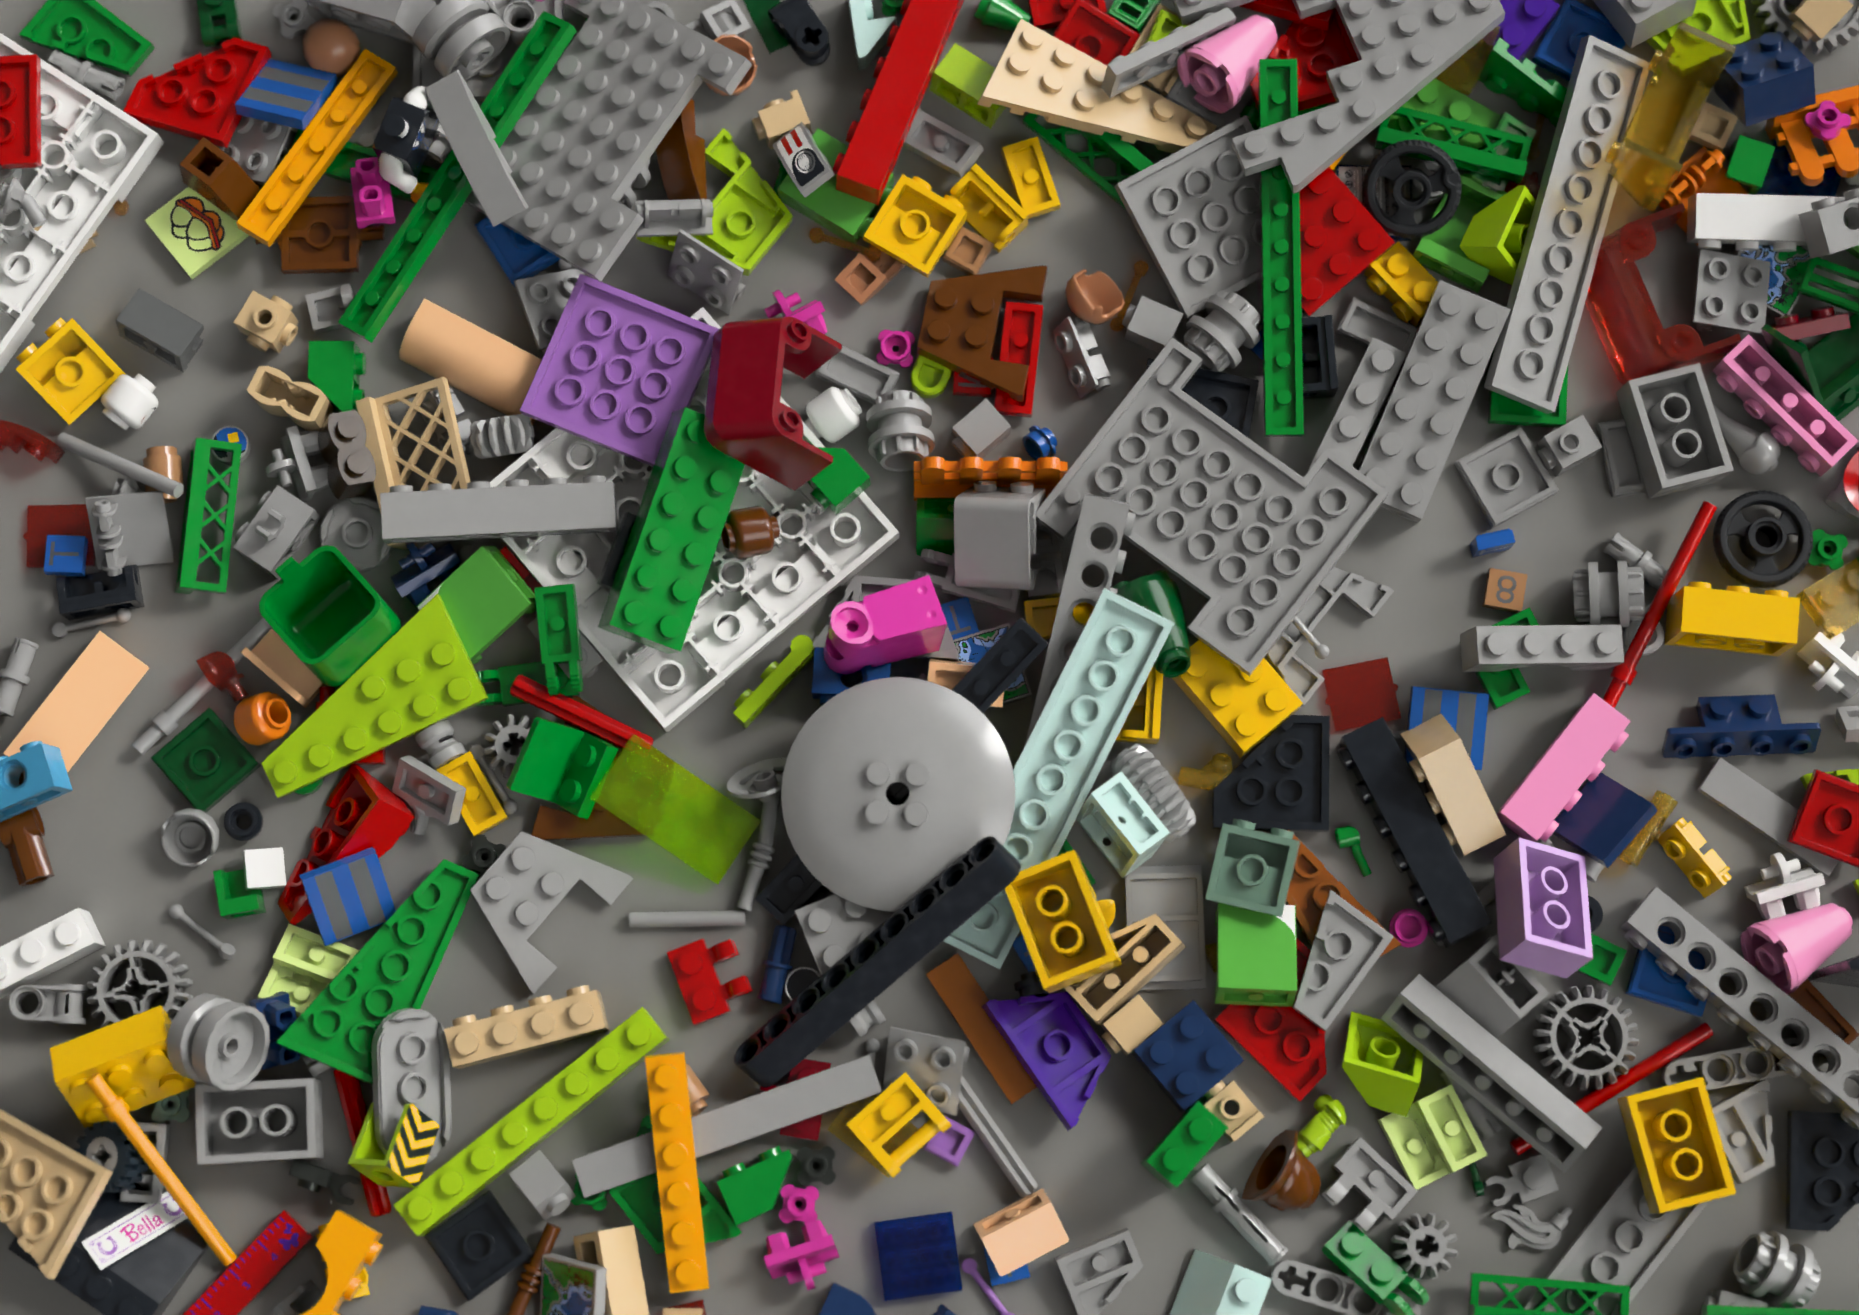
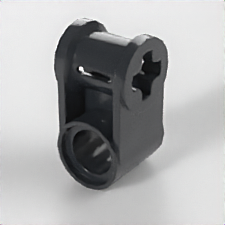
[767,0,830,66]

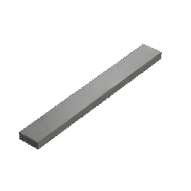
[572,1055,882,1198]

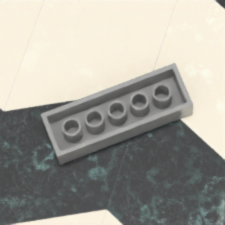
[1358,280,1511,524]

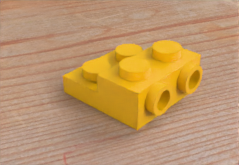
[863,174,967,278]
[15,317,125,425]

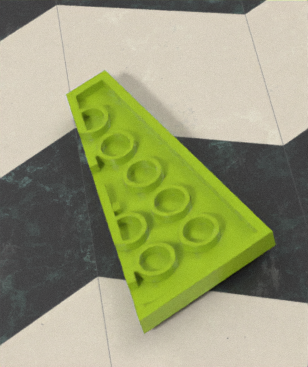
[261,594,489,798]

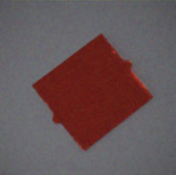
[23,504,95,568]
[1322,657,1401,732]

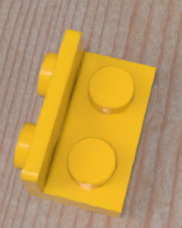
[1364,241,1438,327]

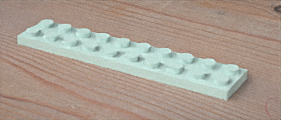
[943,588,1174,969]

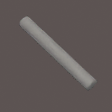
[629,910,746,928]

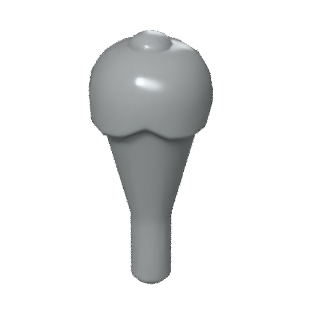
[1713,404,1781,475]

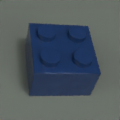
[1711,31,1816,127]
[1131,1000,1244,1112]

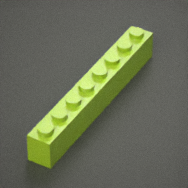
[393,1007,670,1237]

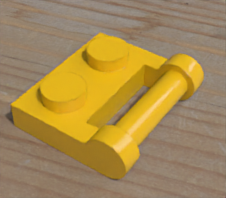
[846,1072,952,1178]

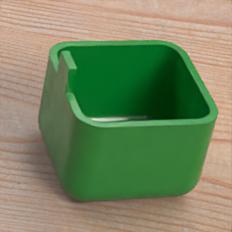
[259,545,401,687]

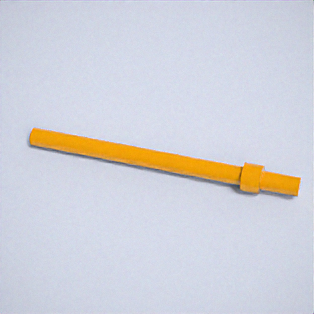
[85,1073,237,1266]

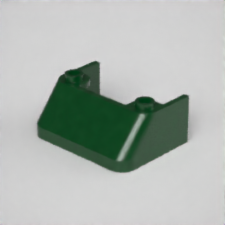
[1761,314,1859,421]

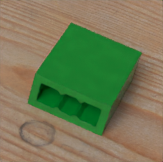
[1141,1101,1229,1189]

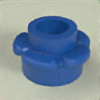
[1023,426,1057,461]

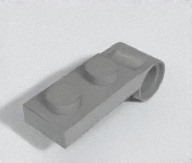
[903,108,984,178]

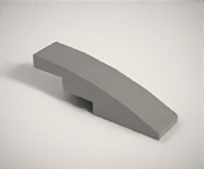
[425,69,528,227]

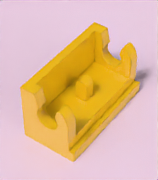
[949,164,1029,253]
[1115,667,1163,744]

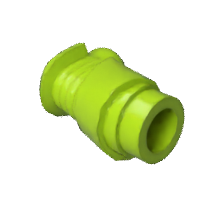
[1297,1094,1346,1158]

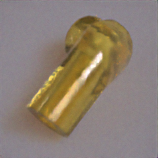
[1177,752,1233,790]

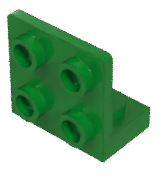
[506,717,618,819]

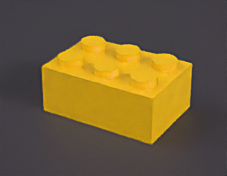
[1664,582,1800,656]
[1172,640,1303,758]
[1005,850,1122,994]
[50,1005,196,1129]
[1617,1077,1737,1214]

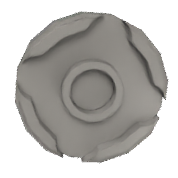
[319,497,394,572]

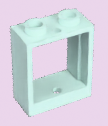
[1076,772,1170,879]

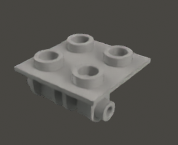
[219,116,298,188]
[667,229,746,315]
[1692,249,1771,335]
[514,268,585,355]
[85,491,175,576]
[882,1027,970,1115]

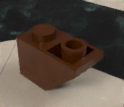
[179,137,261,221]

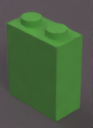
[778,128,894,246]

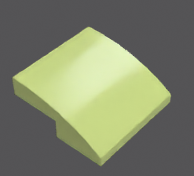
[258,924,359,1017]
[1378,1084,1487,1189]

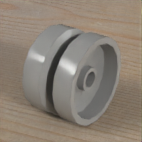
[412,0,511,81]
[167,993,270,1091]

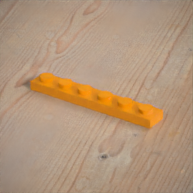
[236,49,397,248]
[645,1052,709,1293]

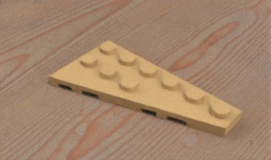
[977,19,1217,154]
[0,1109,113,1280]

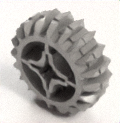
[1110,744,1196,843]
[86,939,193,1028]
[1532,985,1639,1091]

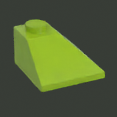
[1459,185,1536,285]
[1342,1011,1424,1117]

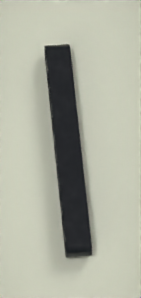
[734,836,1021,1088]

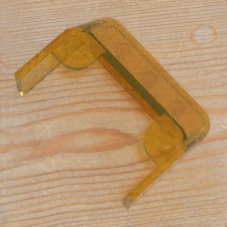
[1604,22,1737,212]

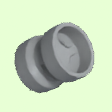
[415,720,467,771]

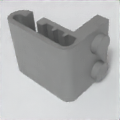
[954,481,1046,590]

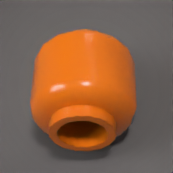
[234,691,291,746]

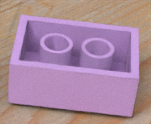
[1493,837,1593,978]

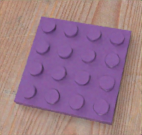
[520,273,718,467]

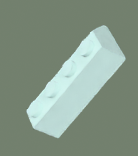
[1169,1249,1272,1315]

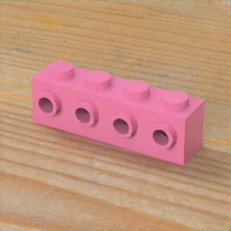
[1712,334,1858,477]
[1496,693,1631,842]

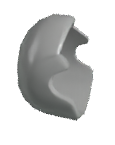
[161,808,219,866]

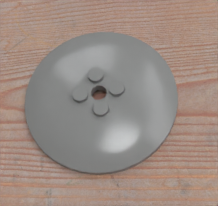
[781,677,1015,912]

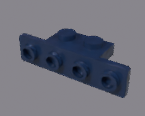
[1662,694,1821,759]

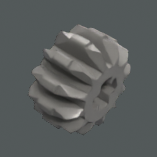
[469,414,535,459]
[483,714,531,779]
[1391,1213,1458,1280]

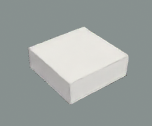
[242,847,286,890]

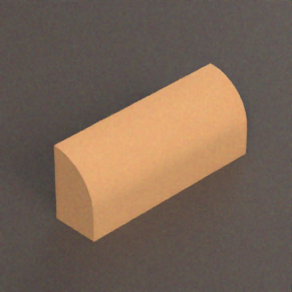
[399,298,542,426]
[3,631,149,773]

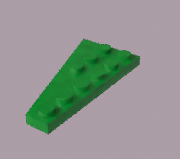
[275,859,479,1085]

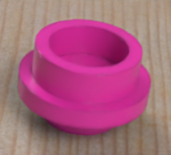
[1389,909,1428,948]

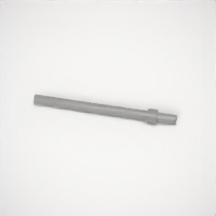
[132,618,273,755]

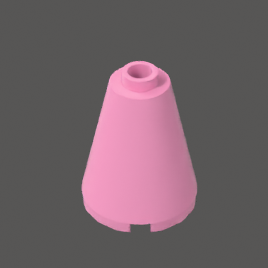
[1177,15,1278,114]
[1740,903,1853,994]

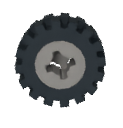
[74,1121,148,1192]

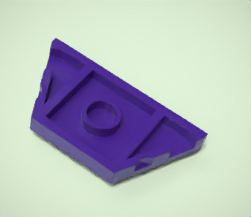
[982,992,1111,1131]

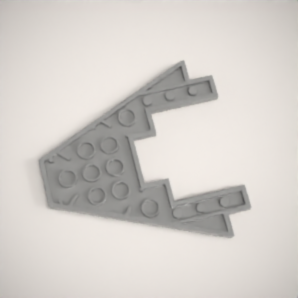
[1172,0,1505,194]

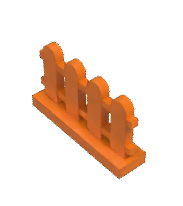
[1765,85,1859,186]
[914,457,1068,501]

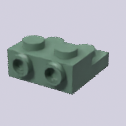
[1205,819,1300,917]

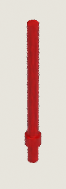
[1602,501,1717,708]
[1509,1022,1714,1156]

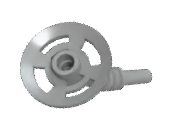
[727,757,787,912]

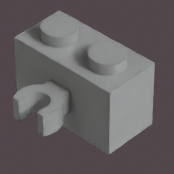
[233,485,321,579]

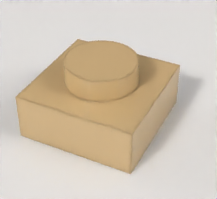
[1687,102,1738,152]

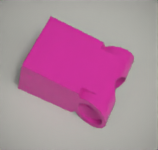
[823,575,947,675]

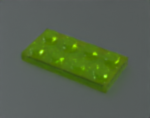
[589,734,761,885]

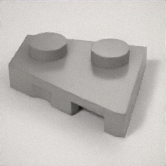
[1054,1228,1143,1315]

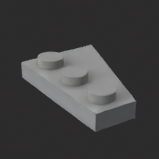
[1293,890,1394,1031]

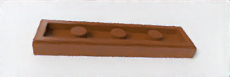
[926,953,1037,1105]

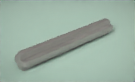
[958,1076,1038,1197]

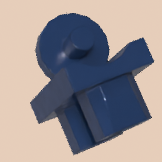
[391,541,461,608]
[249,991,301,1070]

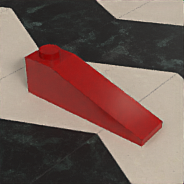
[277,763,414,925]

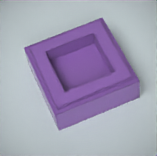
[923,1116,975,1167]

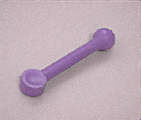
[962,1258,1015,1315]

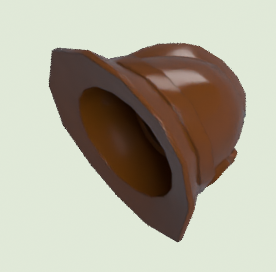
[1242,1130,1321,1211]

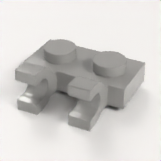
[1320,1137,1418,1232]

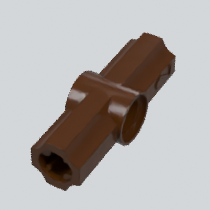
[0,773,54,886]

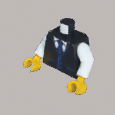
[373,86,440,203]

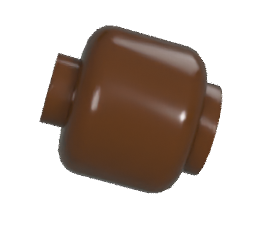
[721,505,780,559]

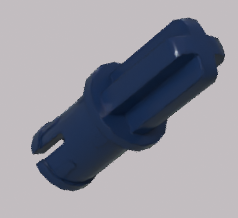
[757,925,797,1004]

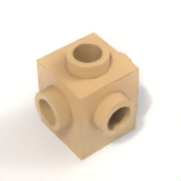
[234,291,299,353]

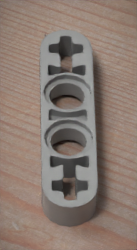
[1660,1038,1813,1090]
[1270,1260,1421,1315]

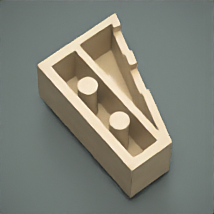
[1400,714,1506,856]
[1065,914,1186,1026]

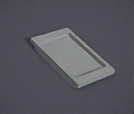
[1125,865,1206,992]

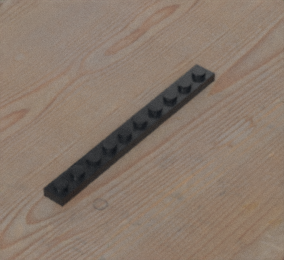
[755,616,1049,925]

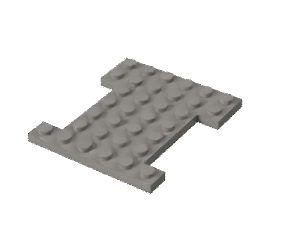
[465,0,752,282]
[1036,338,1389,677]

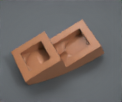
[834,245,906,306]

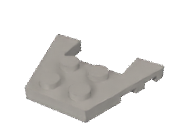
[1266,567,1394,706]
[470,831,633,994]

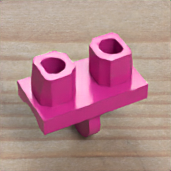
[350,157,396,229]
[764,289,827,334]
[764,1220,840,1291]

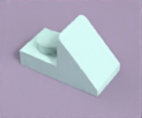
[848,0,897,70]

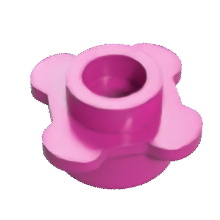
[1805,100,1851,140]
[876,329,915,368]
[779,1184,819,1224]

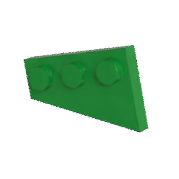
[19,0,155,76]
[1477,37,1567,127]

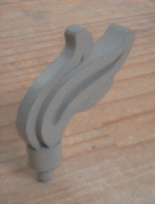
[1491,1204,1572,1250]

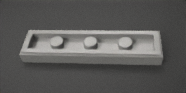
[1697,757,1839,877]

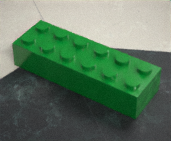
[598,407,745,654]

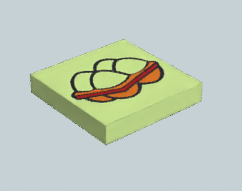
[144,186,250,280]

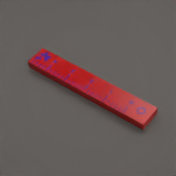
[183,1210,314,1315]

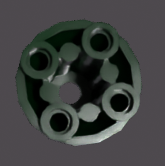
[1113,570,1191,678]

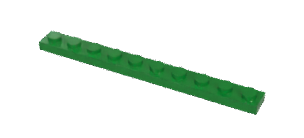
[338,11,577,343]
[1258,59,1304,437]

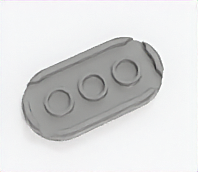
[371,1008,452,1164]

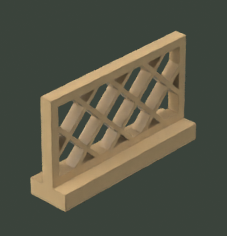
[355,377,471,550]

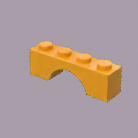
[301,1210,383,1315]

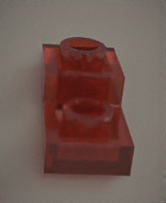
[0,420,65,464]

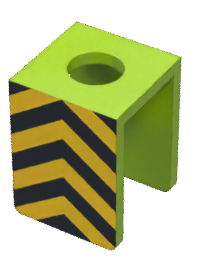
[348,1102,439,1188]

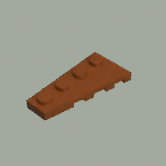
[1286,830,1401,957]

